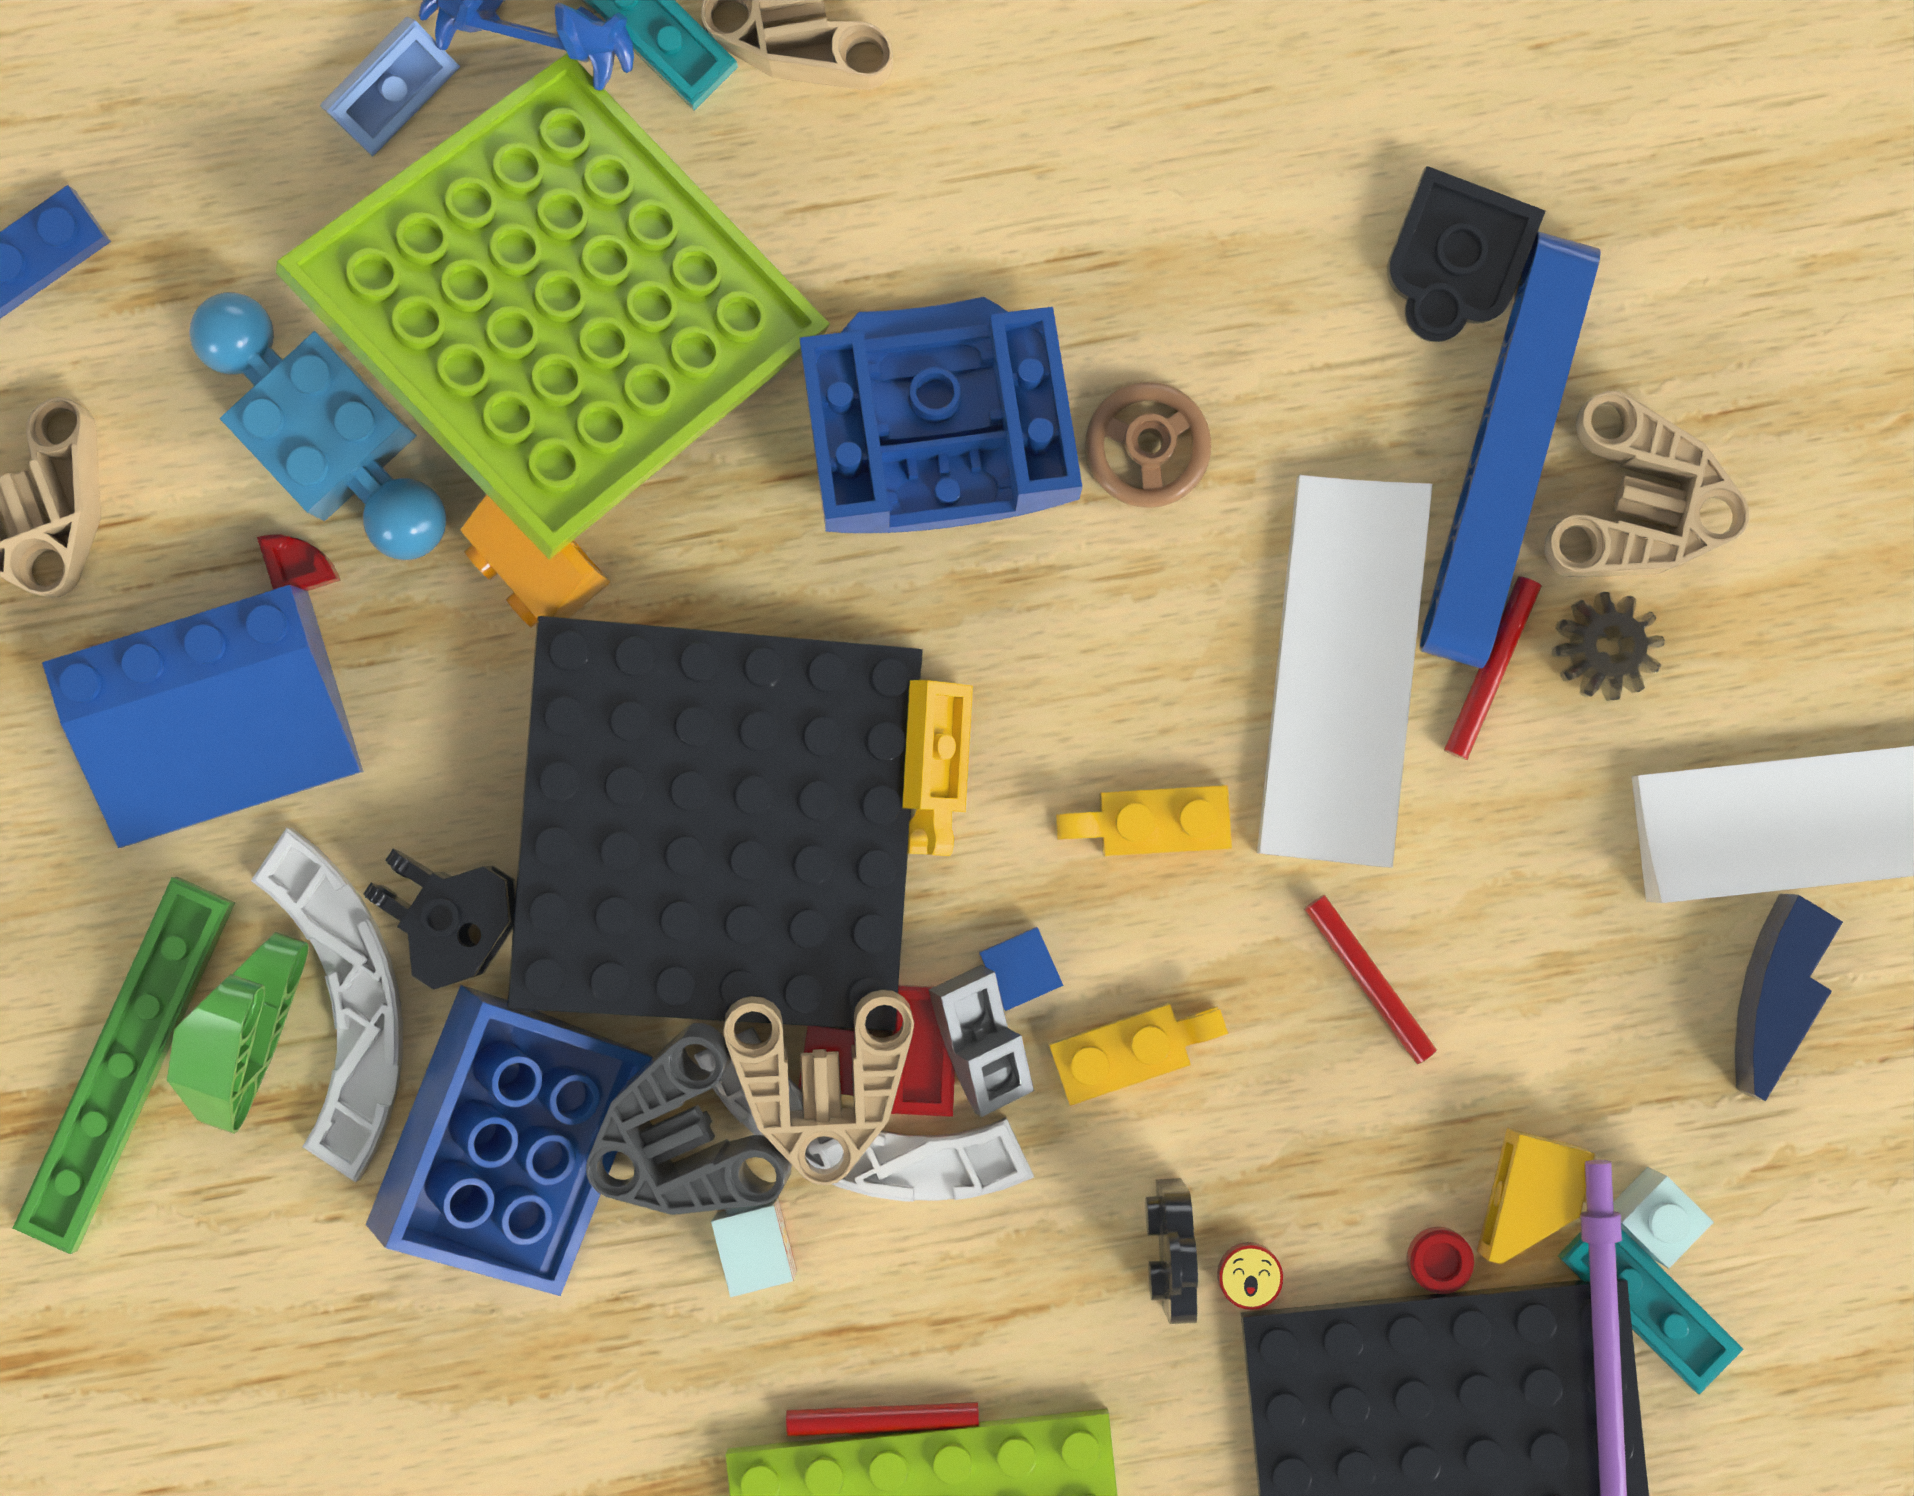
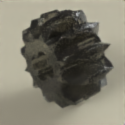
[1552,592,1665,701]

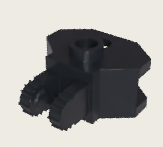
[364,848,516,990]

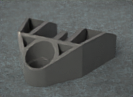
[586,1023,792,1215]

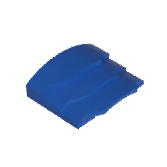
[800,297,1083,533]

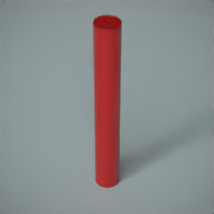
[1444,576,1542,760]
[1304,894,1437,1064]
[786,1402,979,1436]

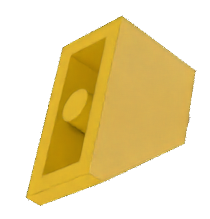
[1477,1128,1595,1264]

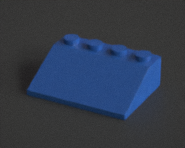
[42,585,364,848]
[365,985,653,1296]

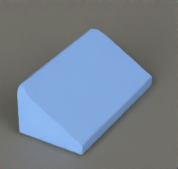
[320,17,460,156]

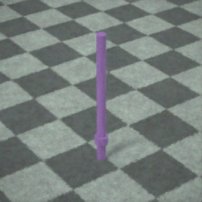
[1580,1160,1627,1496]

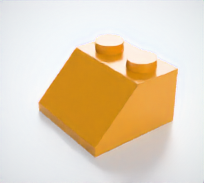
[460,494,610,628]

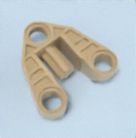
[701,0,893,90]
[1544,391,1749,577]
[0,397,101,598]
[724,990,914,1186]

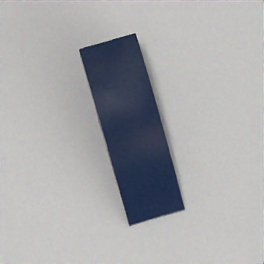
[1735,894,1843,1101]

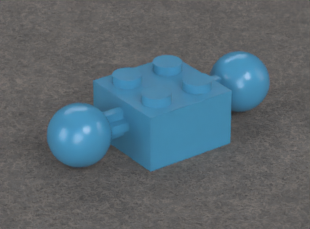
[189,292,446,560]

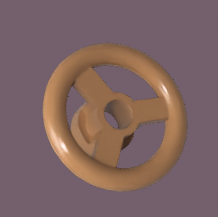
[1085,382,1211,508]

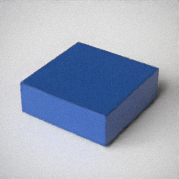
[979,927,1064,1011]

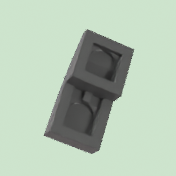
[928,965,1034,1117]

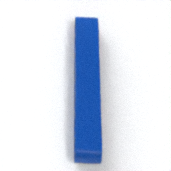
[1419,232,1601,669]

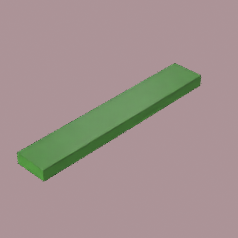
[12,877,235,1254]

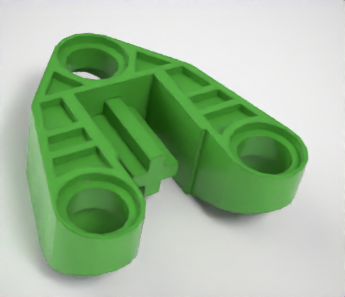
[167,932,308,1134]

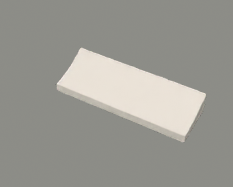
[1257,475,1433,868]
[1632,746,1914,903]

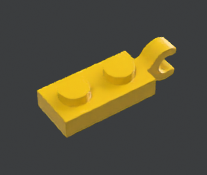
[902,680,973,856]
[1056,785,1232,856]
[1049,1003,1228,1106]

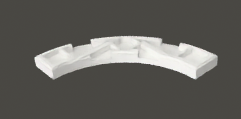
[251,828,403,1182]
[694,1027,1034,1202]

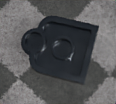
[1387,166,1546,342]
[1145,1178,1198,1324]

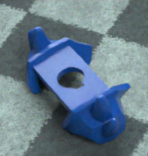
[418,0,634,90]

